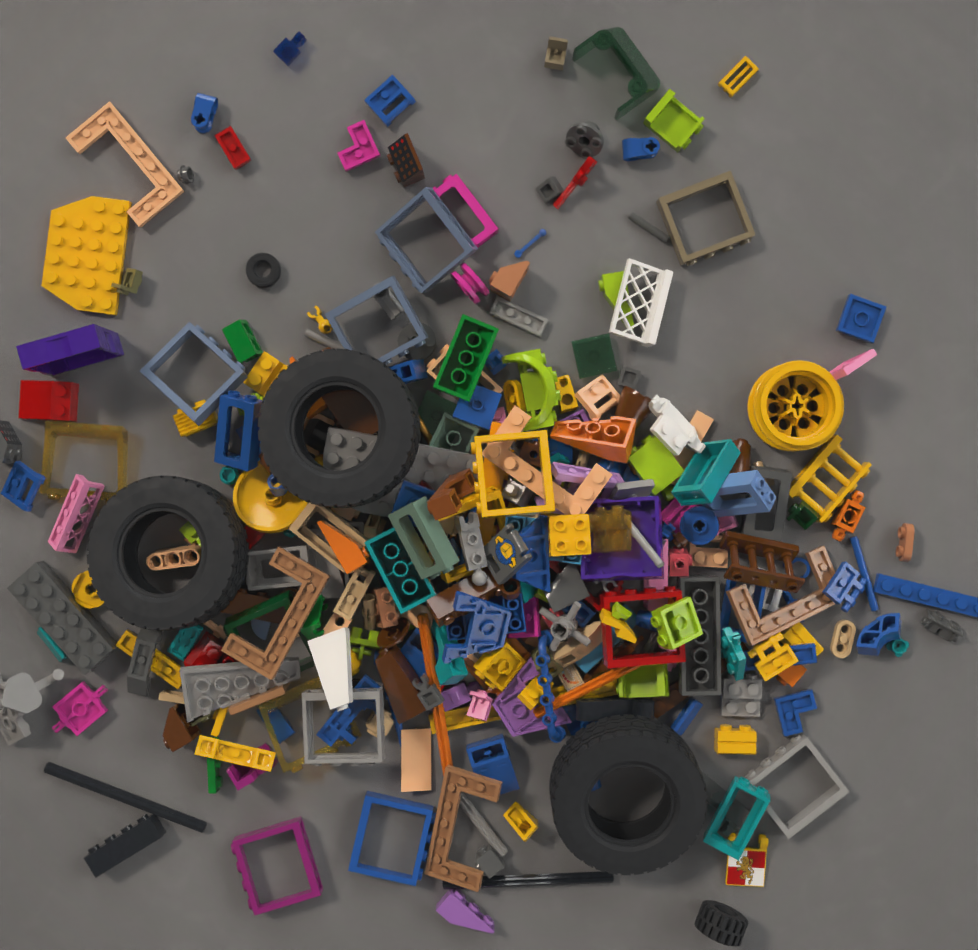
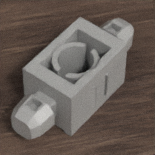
[502,478,534,507]

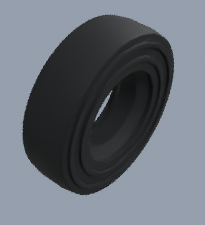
[246,253,281,288]

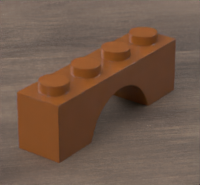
[427,468,476,521]

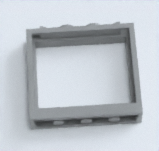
[302,688,386,767]
[745,733,849,839]

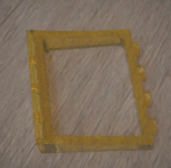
[39,421,128,503]
[258,676,362,773]

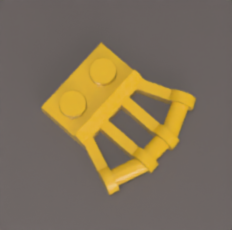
[243,351,289,397]

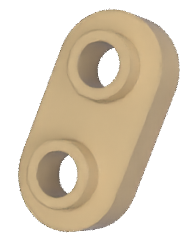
[830,620,856,658]

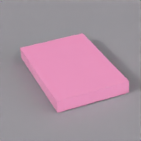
[830,349,877,380]

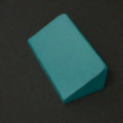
[37,627,68,662]

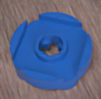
[680,506,719,545]

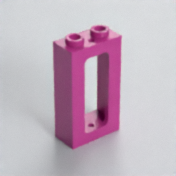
[432,173,498,250]

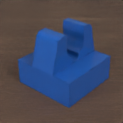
[485,349,509,376]

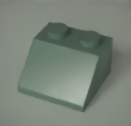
[429,412,480,453]

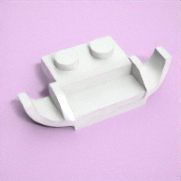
[648,394,706,456]

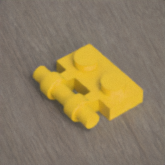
[747,632,799,682]

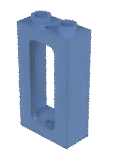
[695,470,777,517]

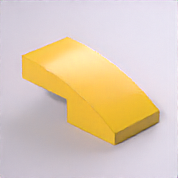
[599,608,637,643]

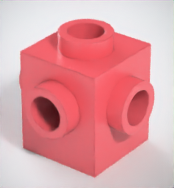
[668,546,692,577]

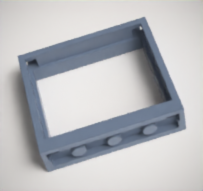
[375,187,478,293]
[325,276,428,365]
[140,322,248,426]

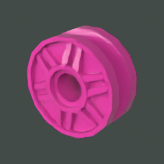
[450,262,490,305]

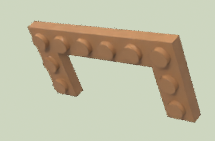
[726,546,835,646]
[221,547,330,680]
[424,765,502,892]

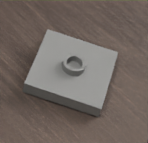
[608,479,655,500]

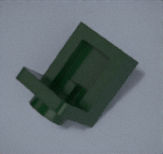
[786,500,820,530]

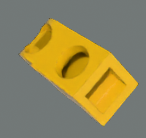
[554,375,579,414]

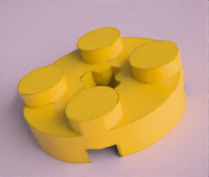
[71,571,104,609]

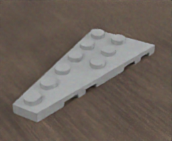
[180,657,301,723]

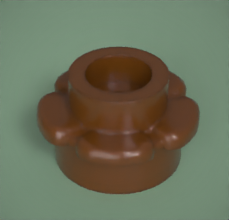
[671,531,689,549]

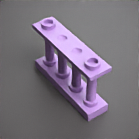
[534,462,624,515]

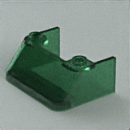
[572,27,660,121]

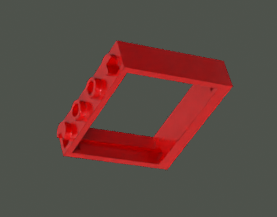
[600,586,686,668]

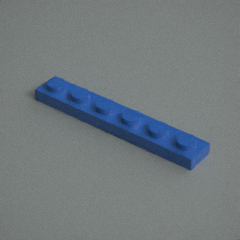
[873,573,978,617]

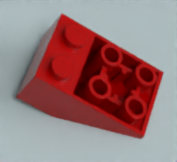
[184,631,239,667]

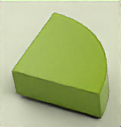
[612,602,632,621]

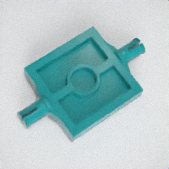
[721,627,747,681]

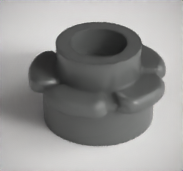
[177,165,194,184]

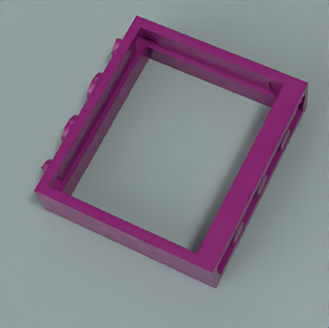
[231,816,323,916]

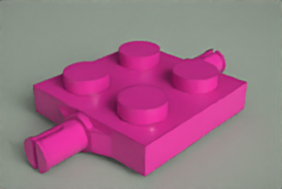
[52,681,108,736]

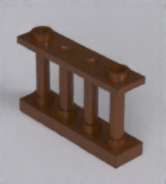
[719,531,805,593]

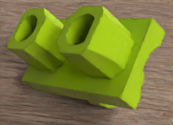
[350,627,381,660]

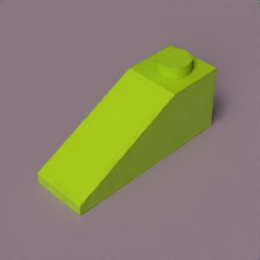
[598,271,634,330]

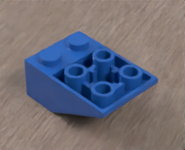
[400,627,439,682]
[466,733,520,800]

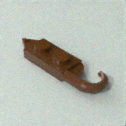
[583,635,644,683]

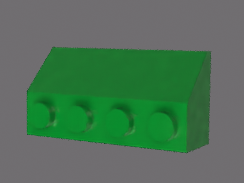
[433,314,499,402]

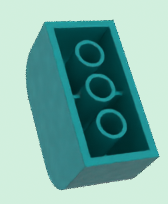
[364,527,437,614]

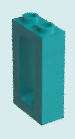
[671,439,741,506]
[703,776,771,861]

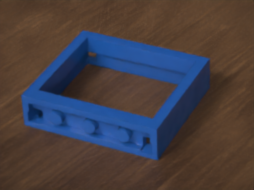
[348,791,436,886]

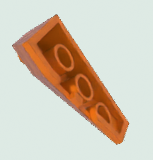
[550,416,636,463]

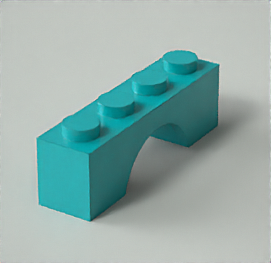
[431,618,468,685]

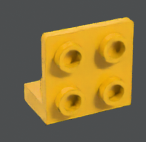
[547,514,591,557]

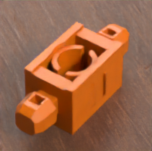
[831,490,866,542]

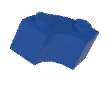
[856,613,902,656]

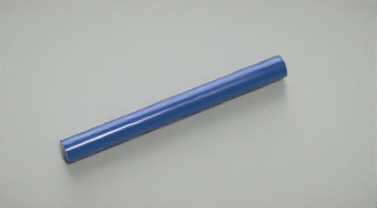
[850,536,879,611]

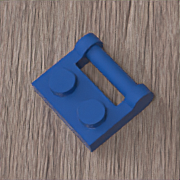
[364,74,416,128]
[1,461,46,512]

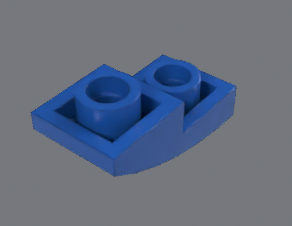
[256,699,296,744]

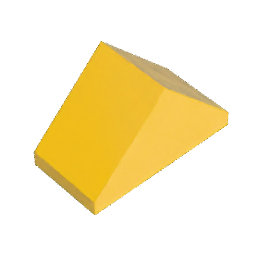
[503,801,539,842]

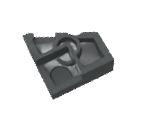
[543,563,590,613]

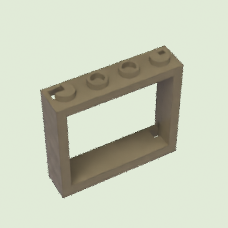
[656,170,755,266]

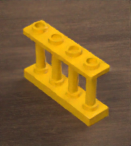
[789,434,872,523]

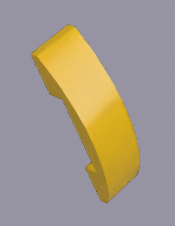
[194,735,276,772]

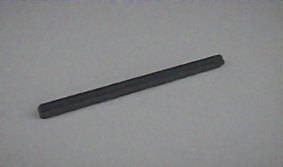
[44,762,207,833]
[442,871,614,890]

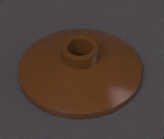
[377,617,410,649]

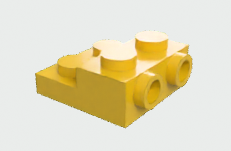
[473,641,526,691]

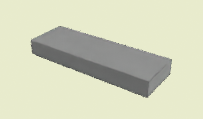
[489,296,549,338]

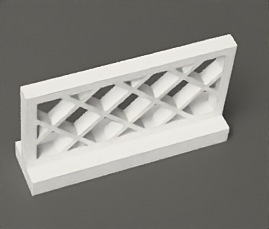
[609,258,673,348]

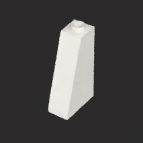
[307,627,353,712]

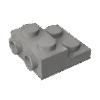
[720,674,762,717]

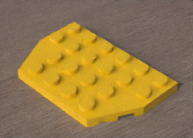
[41,196,132,316]

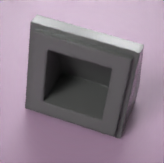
[535,176,564,204]

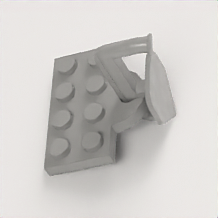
[0,669,64,746]

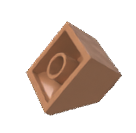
[489,261,530,302]

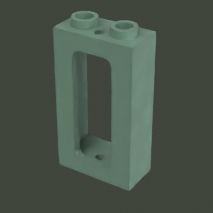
[388,496,460,579]

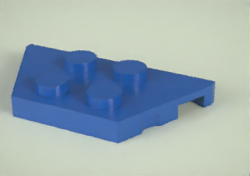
[512,515,551,592]

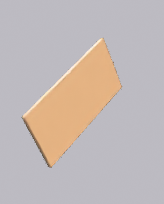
[401,728,431,792]

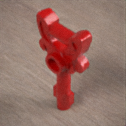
[553,156,597,209]

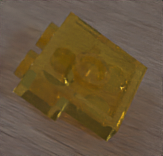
[589,505,631,553]

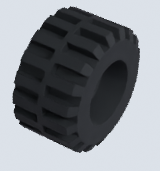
[694,900,749,947]

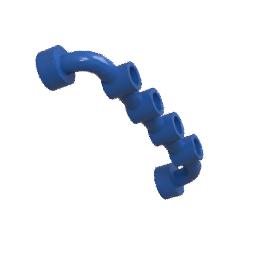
[535,629,566,743]

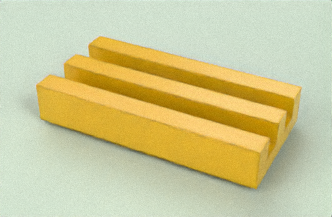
[718,56,759,98]

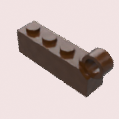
[426,567,520,627]
[221,586,299,624]

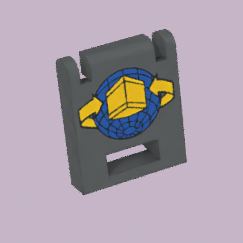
[484,523,533,585]

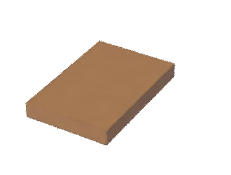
[228,682,290,715]

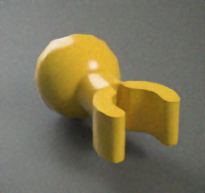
[307,306,333,334]

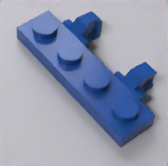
[316,674,381,747]

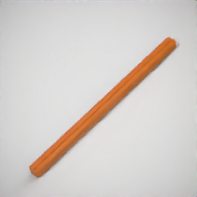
[417,613,453,776]

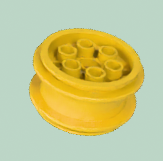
[747,361,844,451]

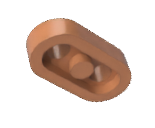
[896,523,915,562]

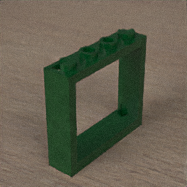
[223,590,315,672]

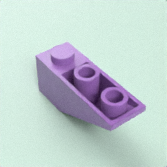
[436,889,495,934]

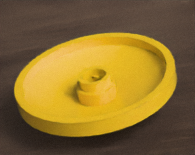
[233,460,309,533]

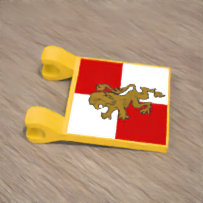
[725,833,768,887]

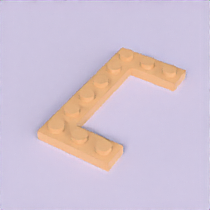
[66,101,185,228]
[482,406,613,515]

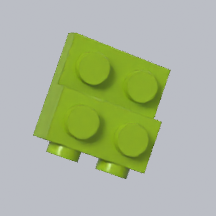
[650,597,703,650]

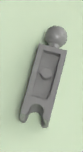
[454,512,488,586]

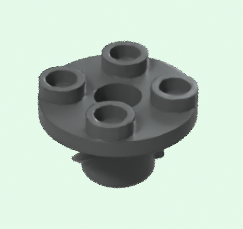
[565,121,604,159]

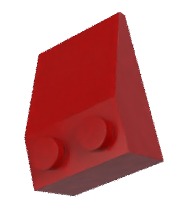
[19,380,79,422]

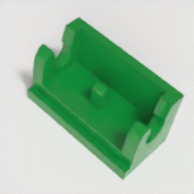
[222,319,263,363]
[300,595,328,640]

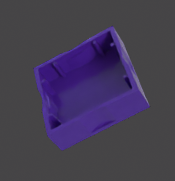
[16,324,124,376]
[581,496,664,582]

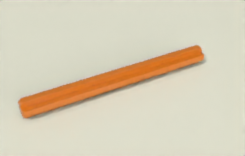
[533,666,640,718]

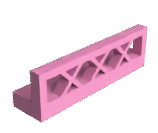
[48,474,105,553]

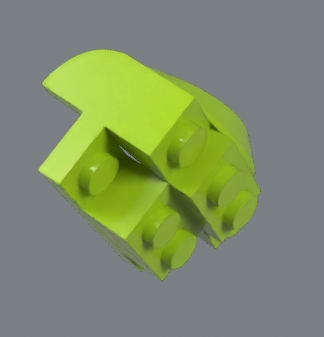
[501,349,561,432]

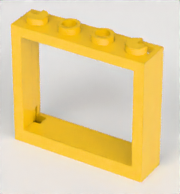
[470,430,555,519]
[438,486,506,583]

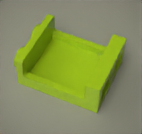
[643,89,705,153]
[628,435,684,496]
[616,663,669,698]

